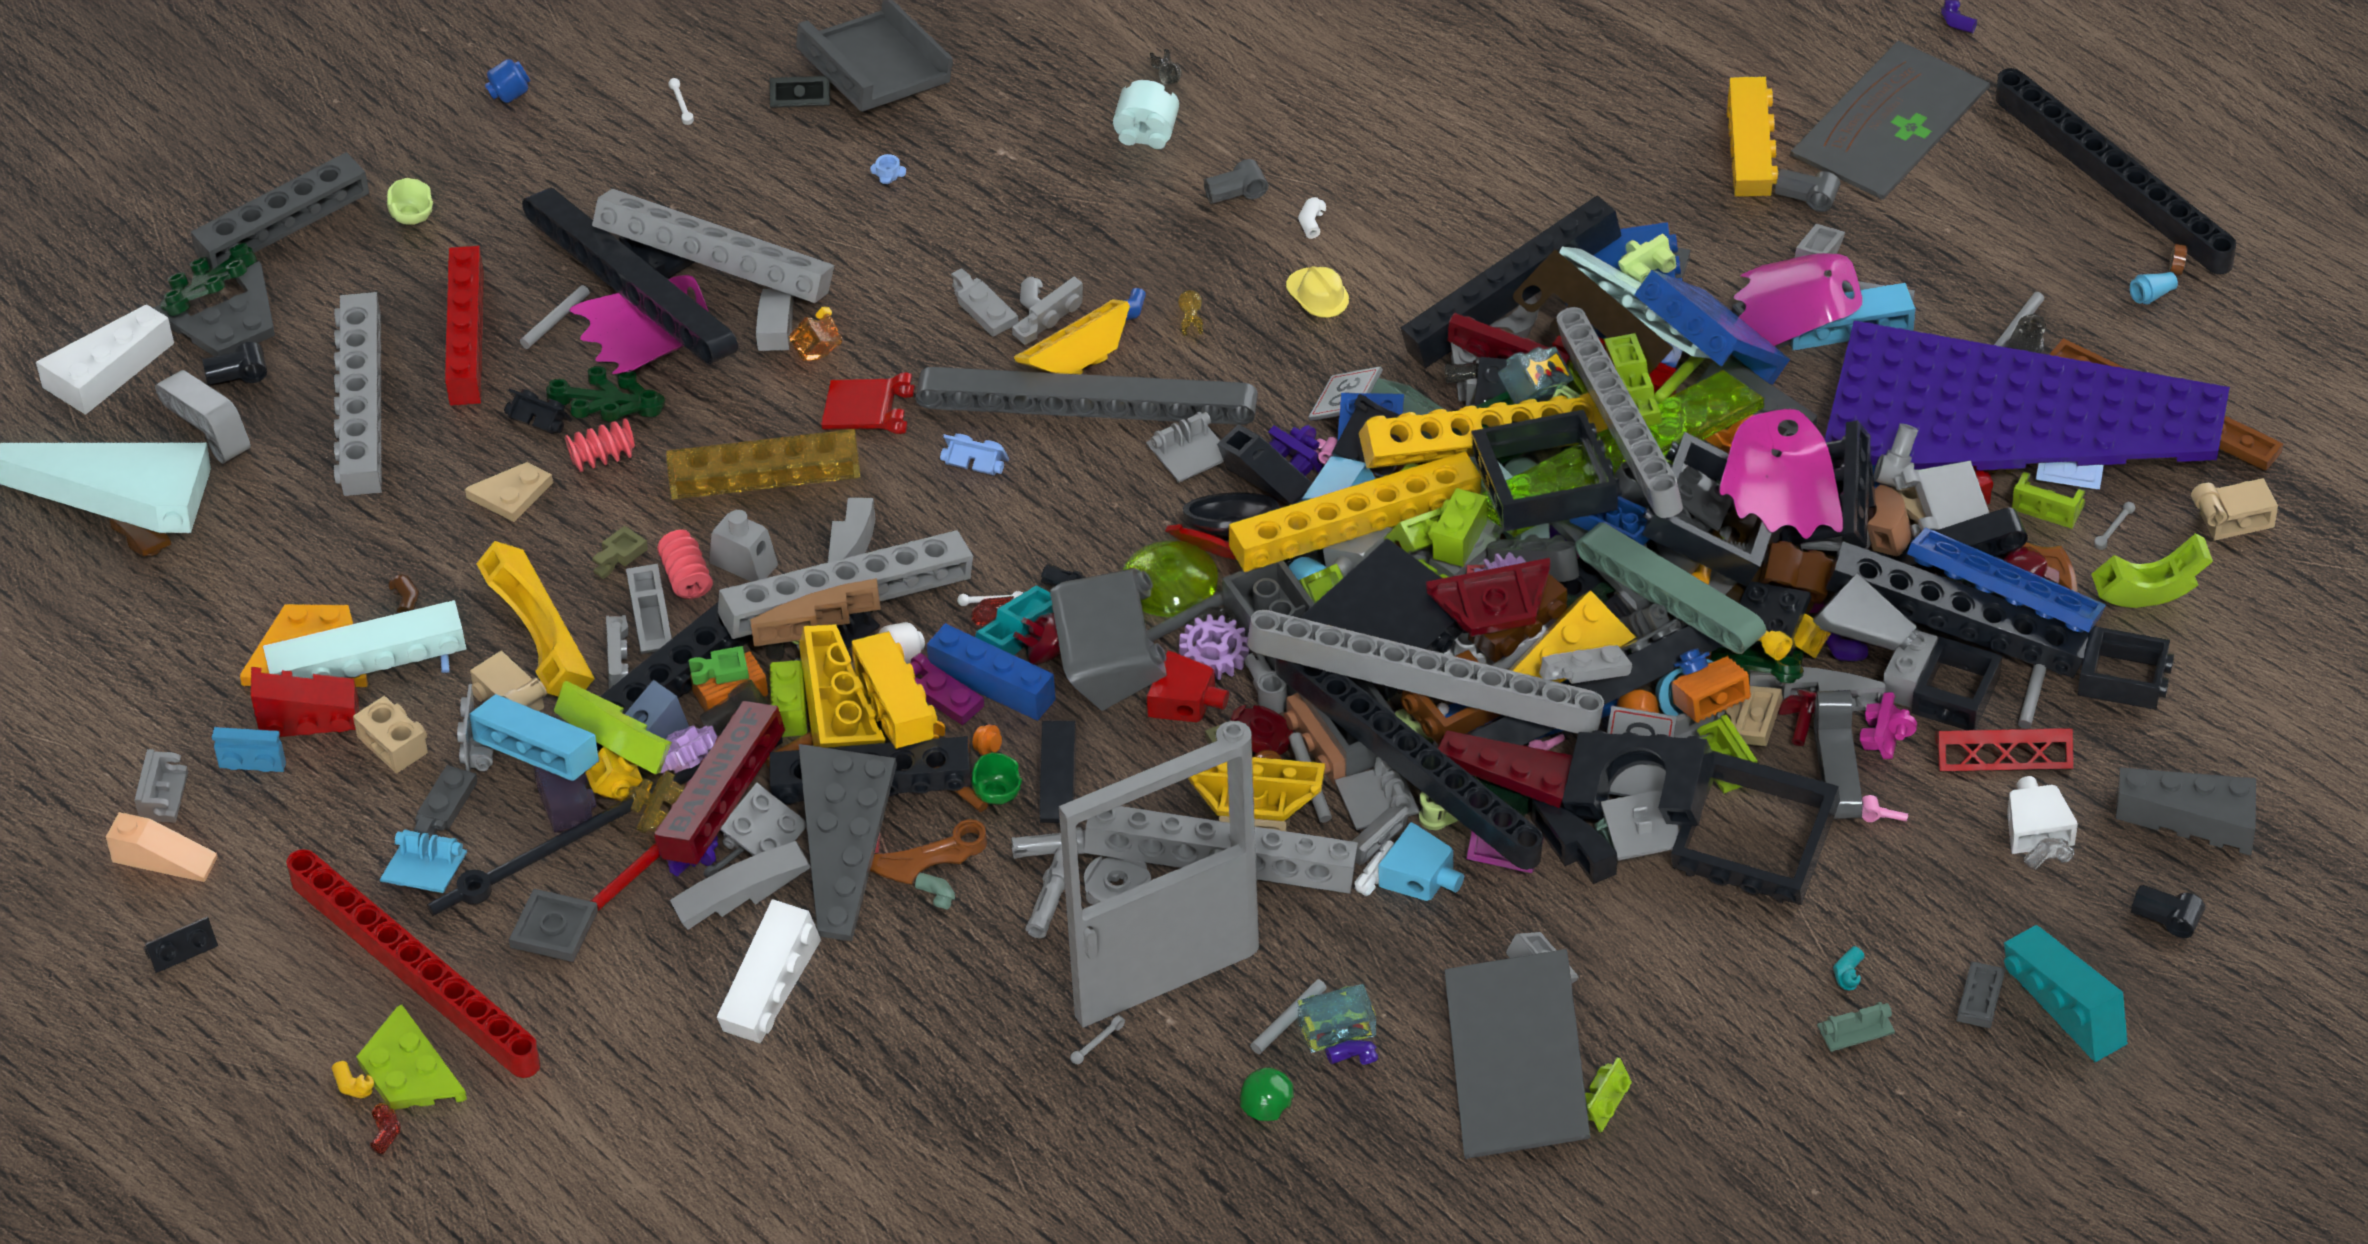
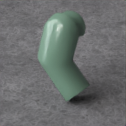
[915,872,955,910]

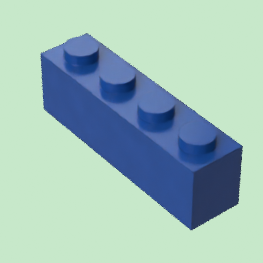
[927,623,1056,721]

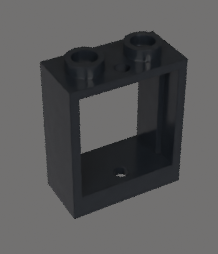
[2078,626,2174,710]
[1911,637,2002,730]

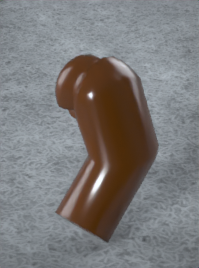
[389,574,420,613]

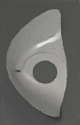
[1490,295,1539,338]

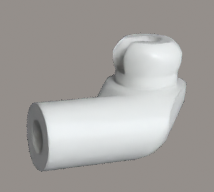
[1298,197,1326,239]

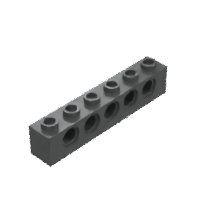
[191,152,369,270]

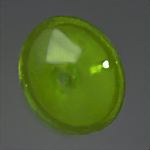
[1123,541,1218,617]

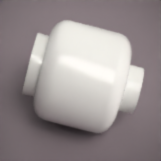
[878,622,925,664]

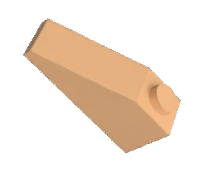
[106,812,218,882]

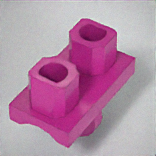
[1859,692,1917,759]

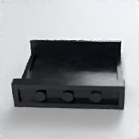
[1299,538,1467,701]

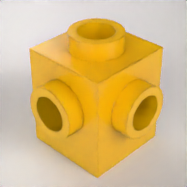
[585,747,643,801]

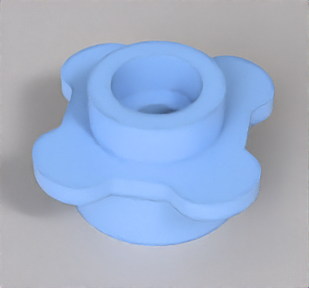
[870,154,906,184]

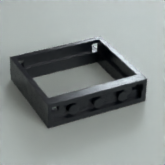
[1471,410,1622,532]
[1642,432,1772,587]
[1671,750,1840,905]

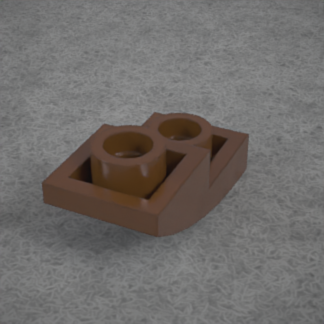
[109,518,171,556]

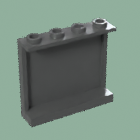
[796,0,953,112]

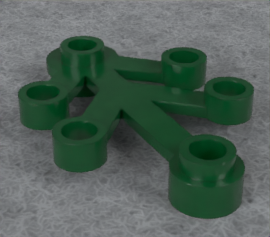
[160,243,257,316]
[546,366,665,422]
[1710,644,1804,683]

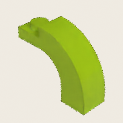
[2091,533,2213,608]

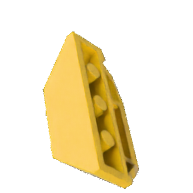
[1014,299,1130,374]
[1188,757,1325,821]

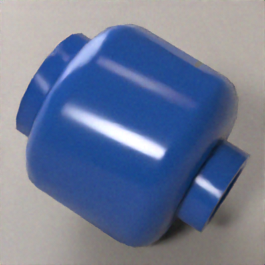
[485,59,531,103]

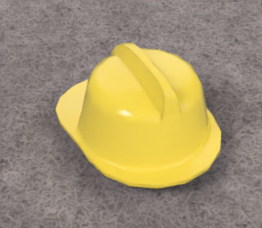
[1286,266,1349,318]

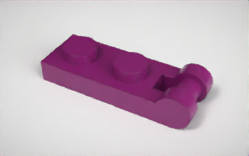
[910,653,985,726]

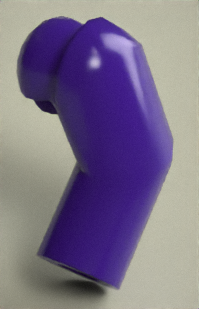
[1941,0,1977,34]
[1825,633,1868,661]

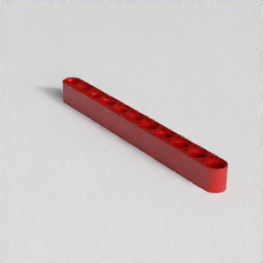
[286,849,541,1078]

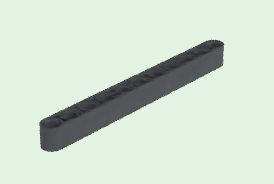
[915,367,1258,425]

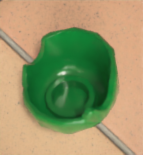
[972,752,1022,805]
[1240,1067,1294,1121]

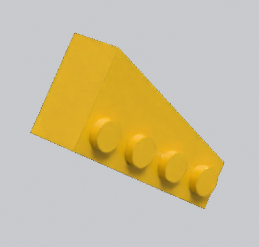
[1726,77,1778,197]
[1509,590,1636,683]
[799,624,886,748]
[852,631,937,749]

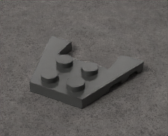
[153,261,275,357]

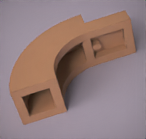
[1867,484,1912,556]

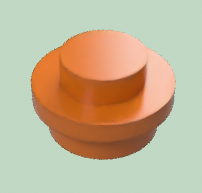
[972,724,1002,756]

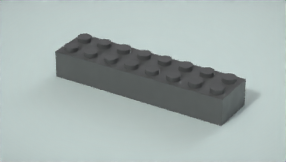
[1222,560,1395,776]

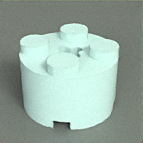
[1113,80,1179,149]

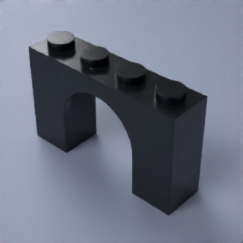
[1562,730,1715,826]

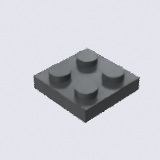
[509,889,598,962]

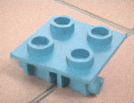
[380,829,467,893]

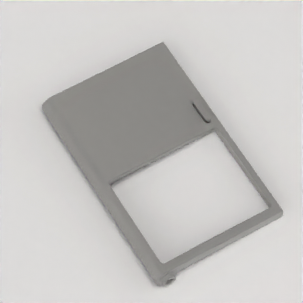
[1059,721,1259,1028]

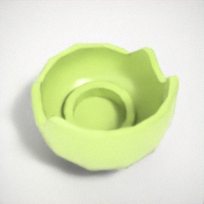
[387,178,433,225]

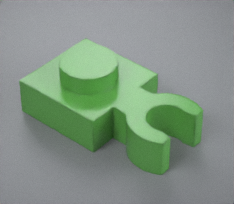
[689,646,749,685]

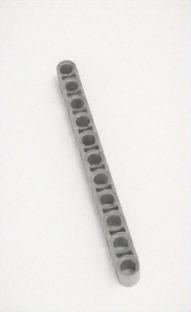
[1556,307,1683,518]
[1247,610,1604,734]

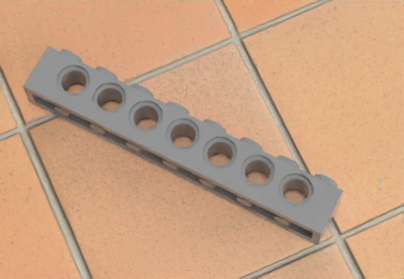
[592,189,835,303]
[334,292,382,496]
[718,530,973,639]
[1084,806,1358,894]

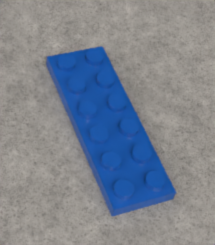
[1907,527,2106,632]

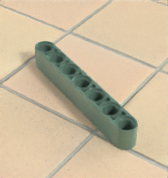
[1575,522,1766,654]

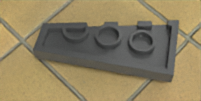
[1690,357,1817,435]

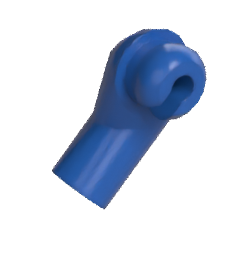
[1122,288,1146,321]

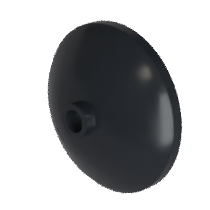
[1183,492,1279,540]

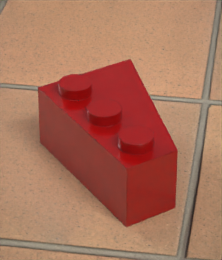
[251,667,359,737]

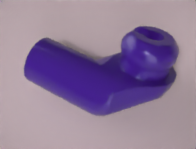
[1325,1040,1378,1065]

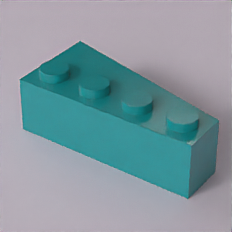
[2004,925,2128,1063]

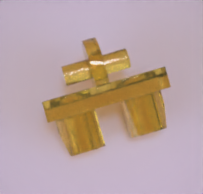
[627,771,685,834]

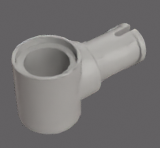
[1874,423,1918,490]
[1244,653,1287,714]

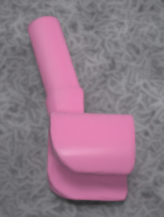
[1528,734,1565,750]
[1862,795,1908,822]

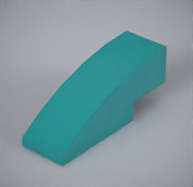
[975,585,1054,655]

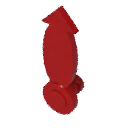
[1165,524,1243,571]

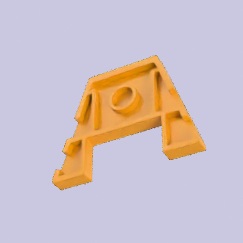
[240,604,368,687]

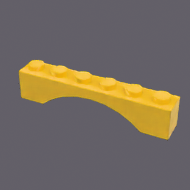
[476,541,595,697]

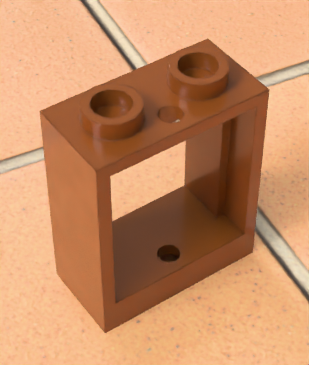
[1400,650,1501,746]

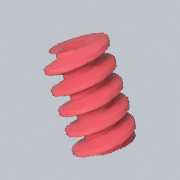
[565,418,635,472]
[657,530,713,599]

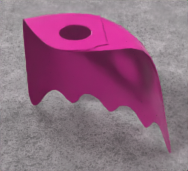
[1734,253,1863,346]
[569,275,708,374]
[1720,409,1843,539]

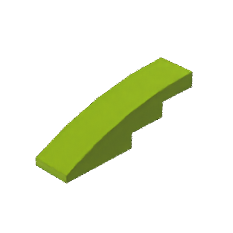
[1604,333,1662,426]
[554,681,672,774]

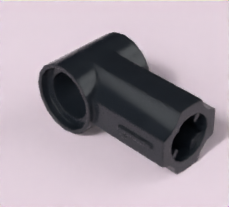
[202,342,267,385]
[2131,885,2206,938]

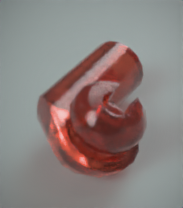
[971,596,1014,626]
[370,1103,401,1154]

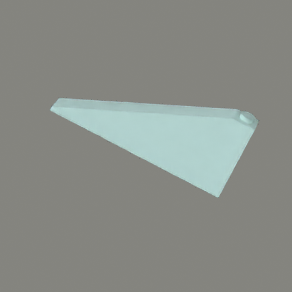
[0,443,211,533]

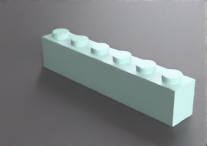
[1559,246,1710,358]
[263,600,466,679]

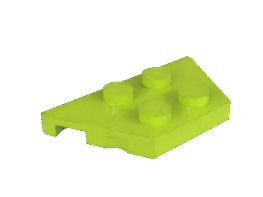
[356,1004,467,1110]

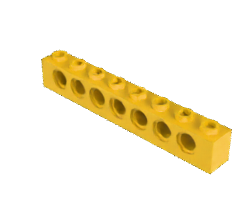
[1359,393,1612,469]
[1229,451,1481,572]

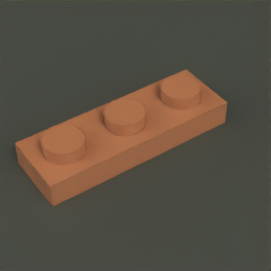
[1284,693,1346,785]

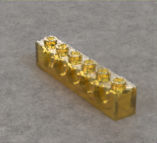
[666,429,861,500]

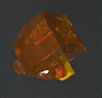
[788,307,843,361]

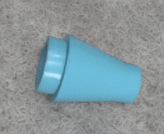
[2130,272,2178,305]

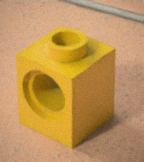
[1794,614,1831,659]

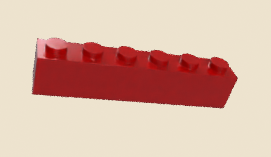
[445,246,484,406]

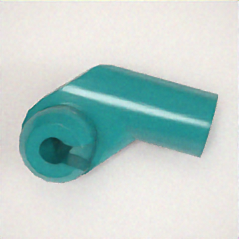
[1833,946,1865,991]

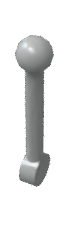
[2094,502,2135,550]
[1070,1015,1125,1064]

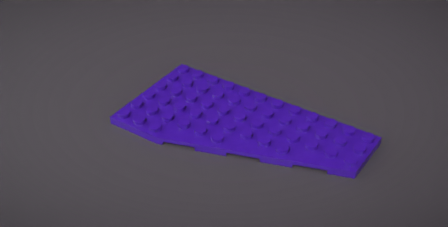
[1825,321,2230,470]

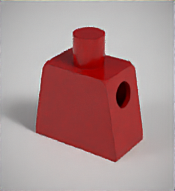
[1147,651,1229,723]

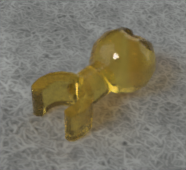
[1178,290,1203,336]

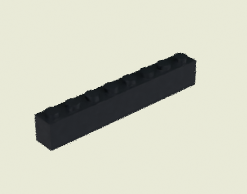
[1400,195,1622,369]

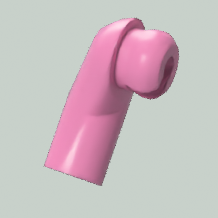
[1314,437,1338,464]

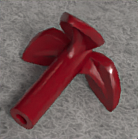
[1779,690,1816,746]

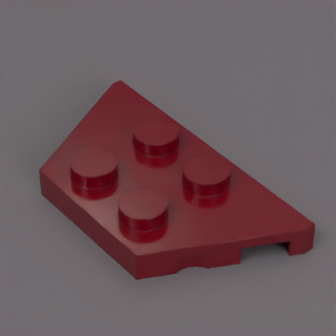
[1426,558,1551,636]

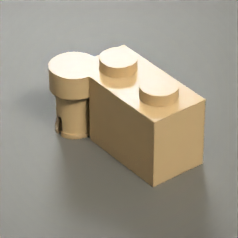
[2191,478,2278,541]
[470,651,547,711]

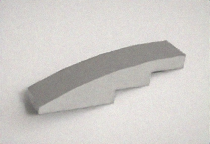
[1749,667,1886,711]
[670,841,811,930]

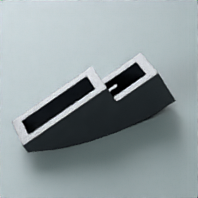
[1040,721,1077,823]
[1532,799,1617,884]

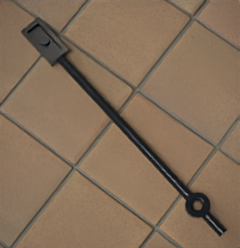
[427,737,783,916]

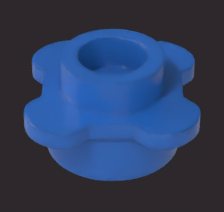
[1674,648,1710,675]

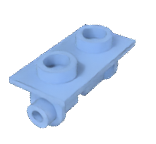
[940,434,1009,476]

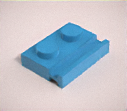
[212,727,286,772]

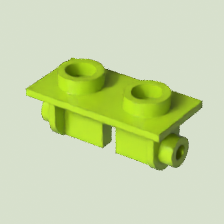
[1585,1057,1632,1132]

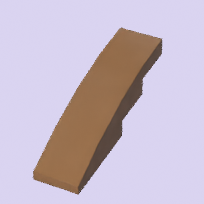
[750,578,881,646]

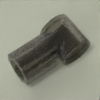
[700,679,769,736]

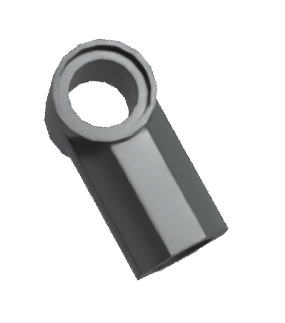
[1203,159,1269,204]
[1775,169,1841,212]

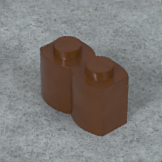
[1759,541,1833,604]

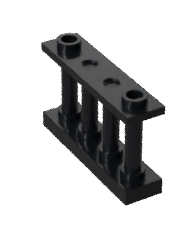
[1779,420,1871,550]

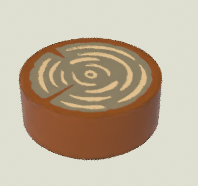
[2168,244,2187,276]

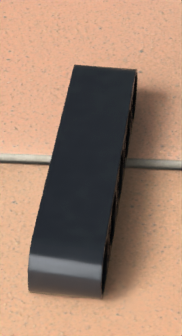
[1874,508,2028,575]

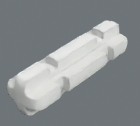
[1355,840,1395,896]

